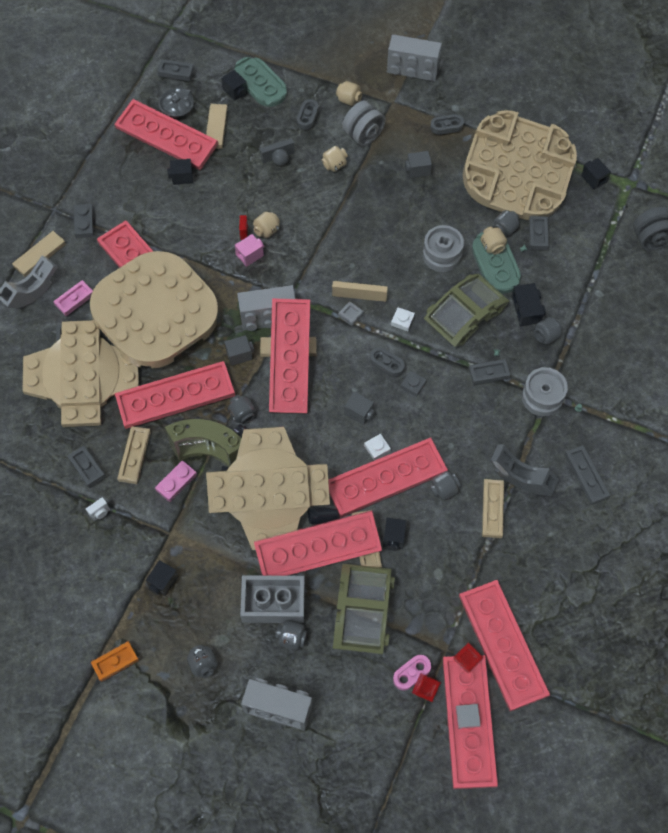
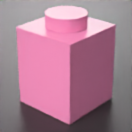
[235,234,264,267]

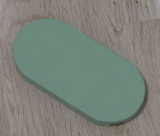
[234,57,287,107]
[472,232,521,294]

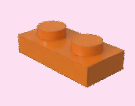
[91,641,139,682]

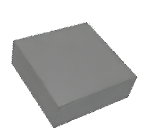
[338,301,364,326]
[455,704,481,729]

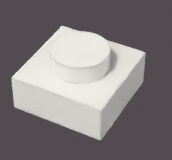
[391,307,415,331]
[364,434,391,461]
[86,498,110,521]

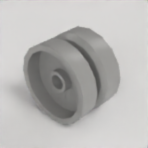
[342,101,386,146]
[423,225,464,272]
[522,367,568,416]

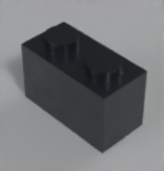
[511,283,546,327]

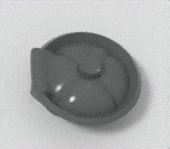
[158,87,194,118]

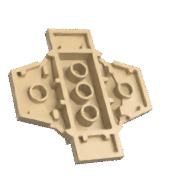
[23,320,139,427]
[206,427,330,550]

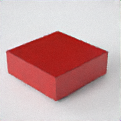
[239,215,248,240]
[453,643,483,674]
[412,673,441,702]

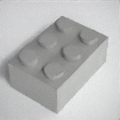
[387,34,442,81]
[237,285,295,331]
[240,576,305,623]
[241,678,312,731]

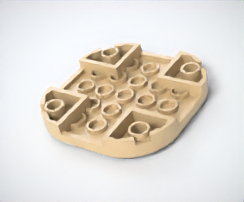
[463,111,577,220]
[90,251,218,368]

